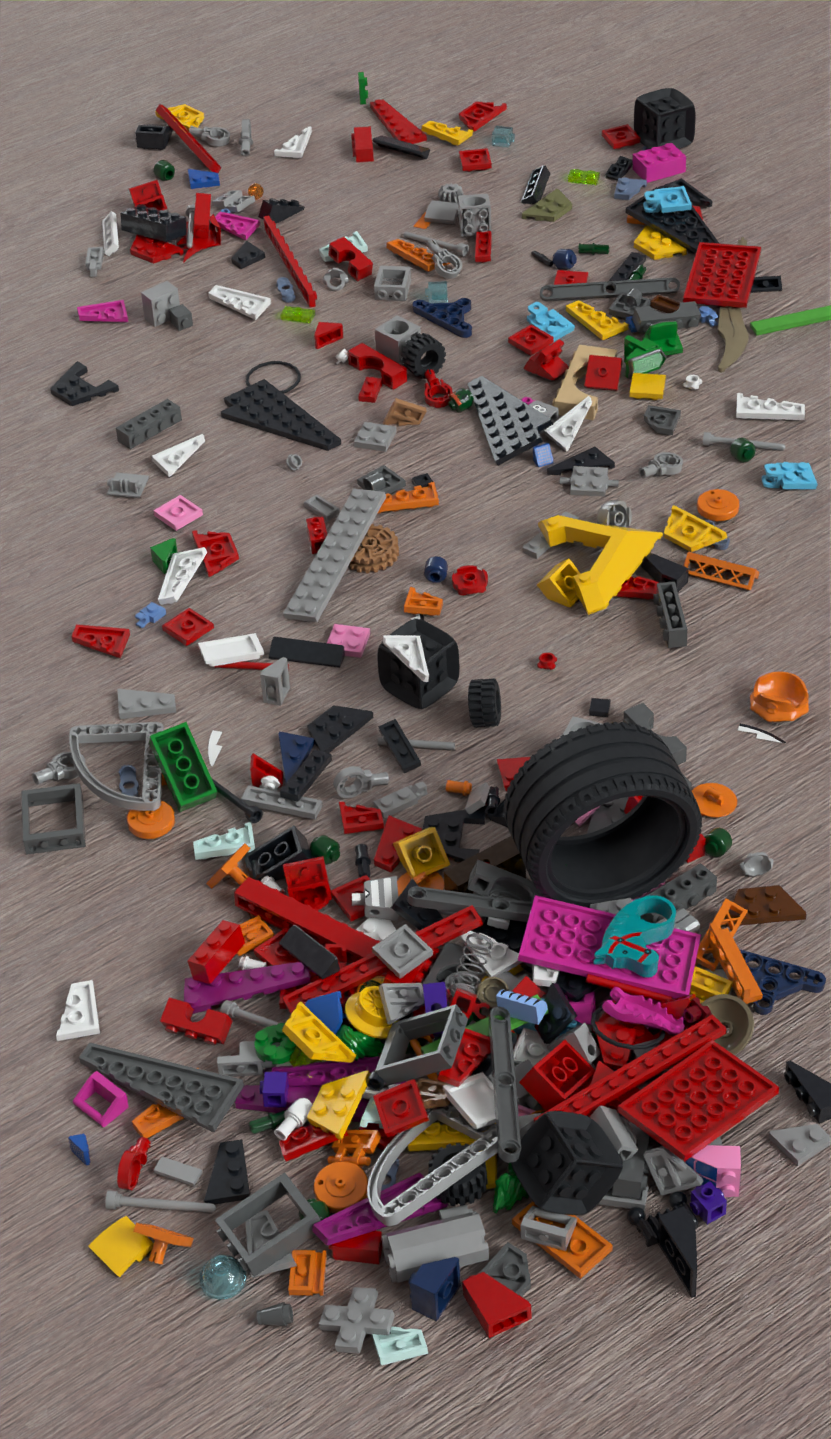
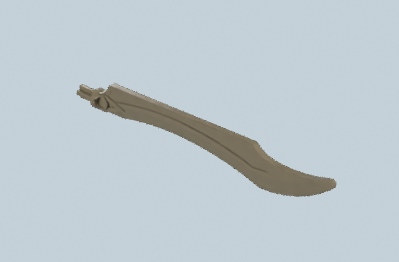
[718,237,749,373]

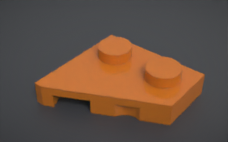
[404,587,443,616]

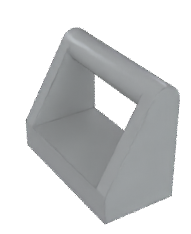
[260,657,290,706]
[521,1206,577,1251]

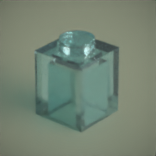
[492,126,515,148]
[425,281,448,303]

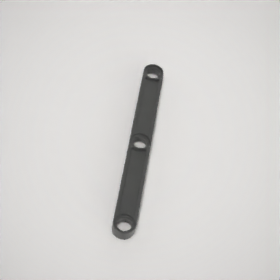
[540,278,680,301]
[407,886,533,922]
[488,1007,521,1163]

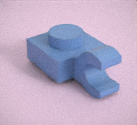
[699,306,718,327]
[135,602,166,628]

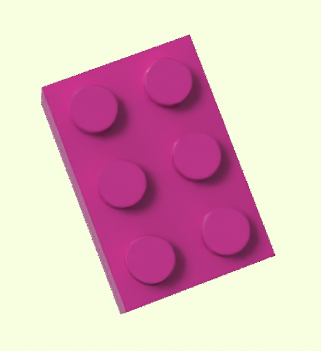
[632,143,686,183]

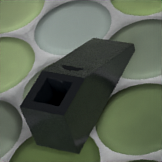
[258,198,305,223]
[640,553,689,592]
[784,1061,831,1124]

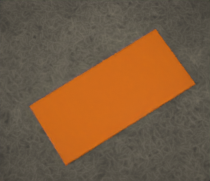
[413,212,431,229]

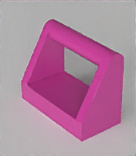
[565,992,596,1024]
[73,1071,129,1127]

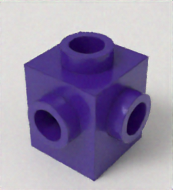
[690,1181,727,1225]

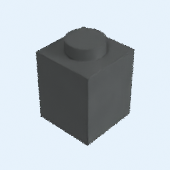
[169,304,193,331]

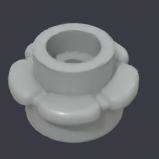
[286,454,302,471]

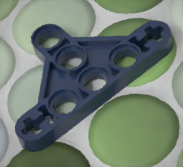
[412,298,472,338]
[739,949,826,1015]

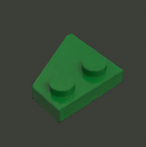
[358,72,368,105]

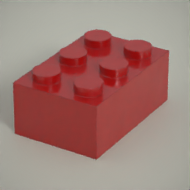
[519,1039,595,1111]

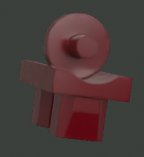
[682,997,712,1032]

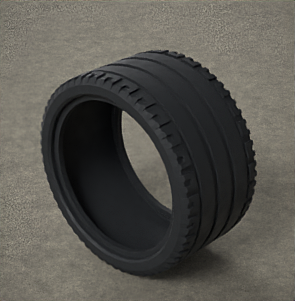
[504,722,702,908]

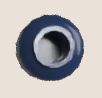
[553,249,577,269]
[424,556,448,583]

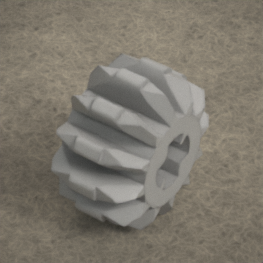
[438,183,463,203]

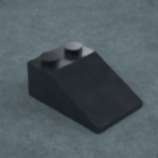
[244,825,312,881]
[658,1206,697,1298]

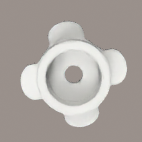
[335,348,348,364]
[683,375,702,390]
[259,776,280,791]

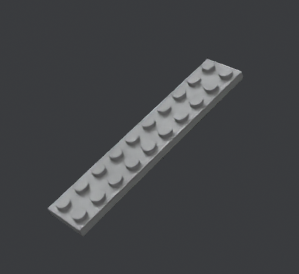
[283,489,386,622]

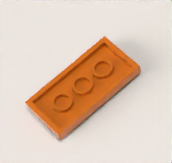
[512,1201,613,1279]

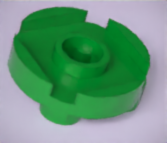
[254,1023,299,1065]

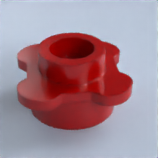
[537,652,557,670]

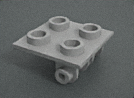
[107,473,149,498]

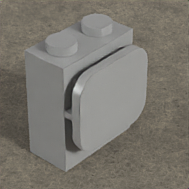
[590,1106,638,1161]

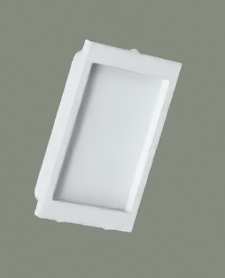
[198,633,264,667]
[443,1072,496,1129]

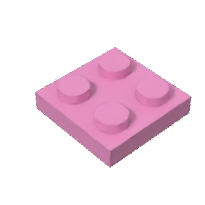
[153,495,203,531]
[327,624,370,658]

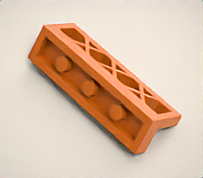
[684,552,760,591]
[695,898,748,972]
[707,922,763,1004]

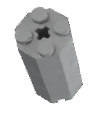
[381,1211,489,1283]

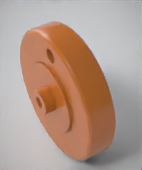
[697,489,739,521]
[127,799,175,839]
[313,1161,368,1214]

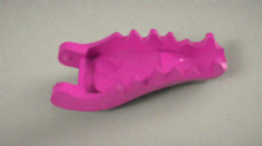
[602,987,685,1036]

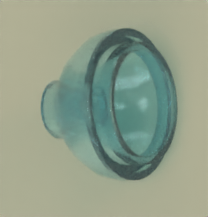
[199,1255,247,1299]

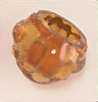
[248,183,264,200]

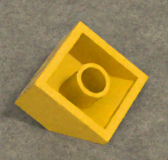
[537,558,581,608]
[393,827,450,879]

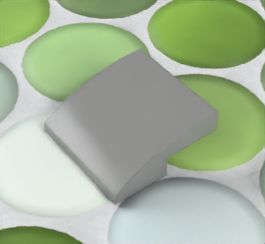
[212,190,255,212]
[424,200,459,225]

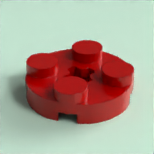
[452,565,488,596]

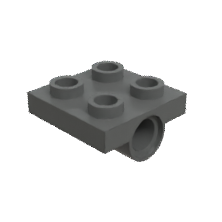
[609,288,650,318]
[357,465,406,494]

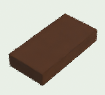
[650,295,680,314]

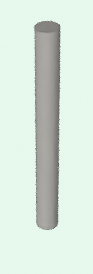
[378,738,455,750]

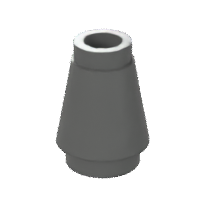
[257,1302,293,1326]

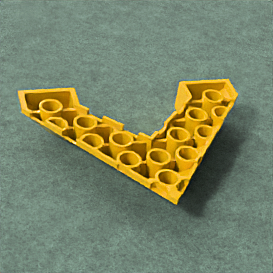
[538,515,663,615]

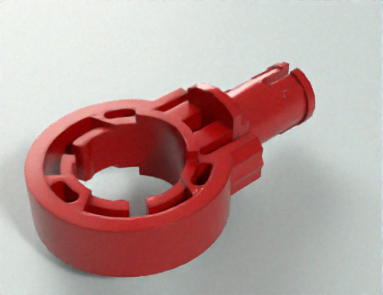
[424,369,453,408]
[117,1137,151,1191]

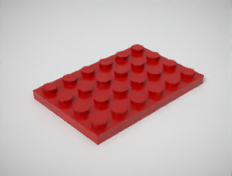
[683,242,761,308]
[618,1040,779,1162]

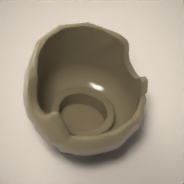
[477,977,509,1010]

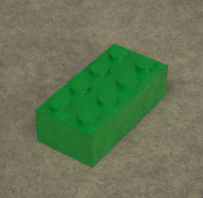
[149,722,217,812]

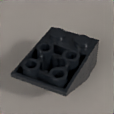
[135,124,173,150]

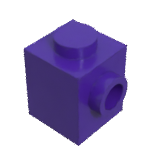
[259,1071,289,1107]

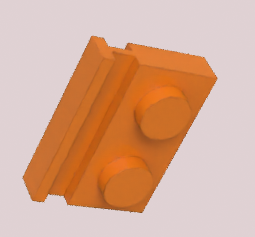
[237,915,274,957]
[288,1250,327,1296]

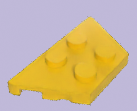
[155,104,204,131]
[634,226,687,260]
[664,505,727,552]
[282,1002,356,1063]
[307,1071,370,1140]

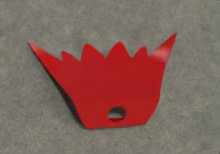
[177,214,221,262]

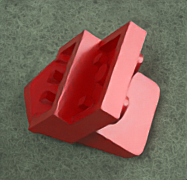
[128,179,167,210]
[523,339,569,381]
[283,856,332,911]

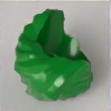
[336,1025,384,1061]
[493,1163,529,1213]

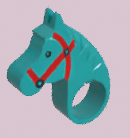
[593,895,676,978]

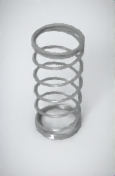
[449,933,493,997]

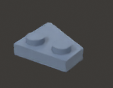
[614,178,647,200]

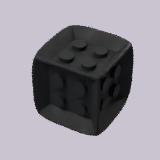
[634,88,696,149]
[377,619,460,709]
[511,1111,623,1215]

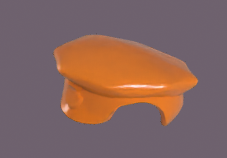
[750,671,809,722]

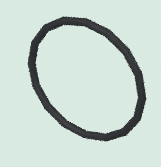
[246,361,301,393]
[591,1003,665,1050]

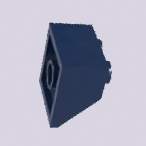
[409,1257,461,1322]

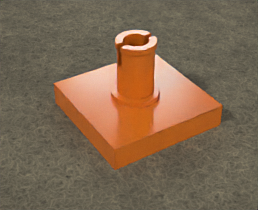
[206,843,251,889]
[133,1223,194,1264]

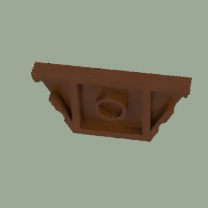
[726,885,806,927]

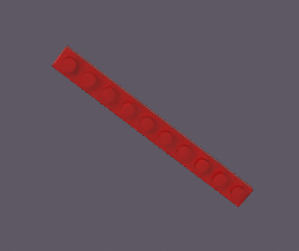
[263,216,317,308]
[282,905,483,1015]
[534,1014,726,1122]

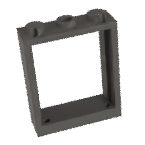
[21,783,86,855]
[375,1004,468,1086]
[215,1173,321,1277]

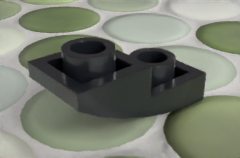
[605,156,633,181]

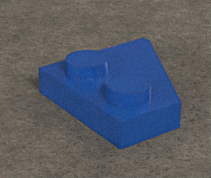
[188,169,220,189]

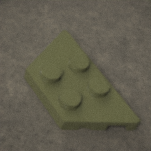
[522,188,572,222]

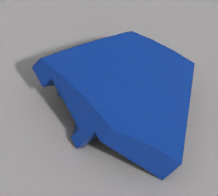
[305,991,347,1035]

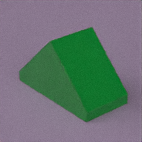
[150,538,178,574]

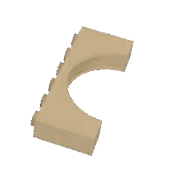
[552,345,617,420]

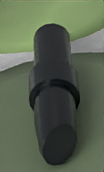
[531,251,553,267]

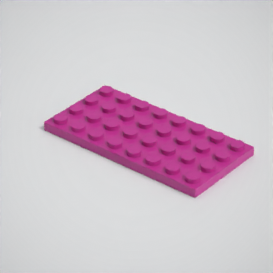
[518,895,701,998]

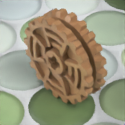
[349,524,399,573]

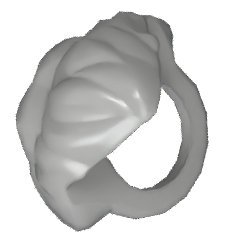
[323,267,349,291]
[740,852,773,877]

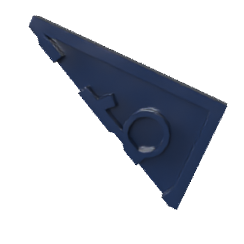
[279,731,315,783]

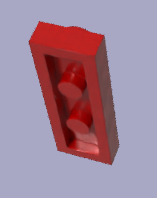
[475,231,492,263]

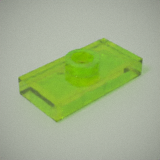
[280,306,316,323]

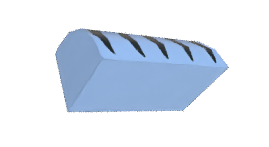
[496,989,548,1025]

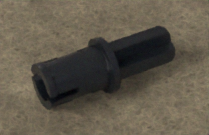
[485,786,500,817]
[355,844,371,877]

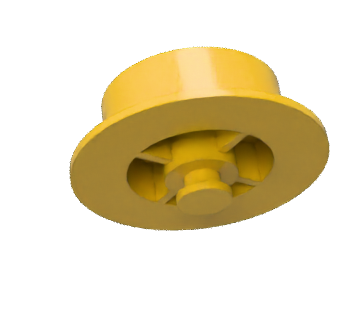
[345,986,399,1038]

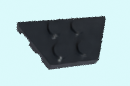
[307,705,374,753]

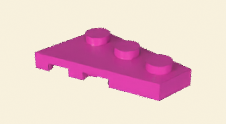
[215,212,260,240]
[77,300,128,322]

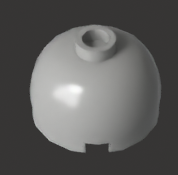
[597,500,632,527]

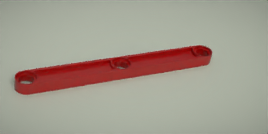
[156,104,222,173]

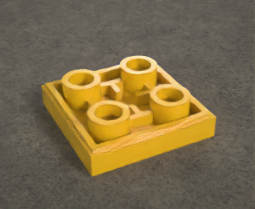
[630,373,666,400]

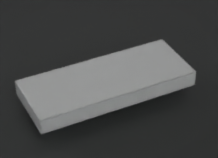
[153,1157,202,1186]

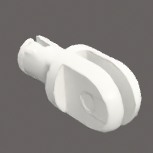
[274,1098,313,1141]

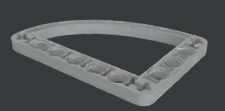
[69,722,164,811]
[367,1102,498,1226]

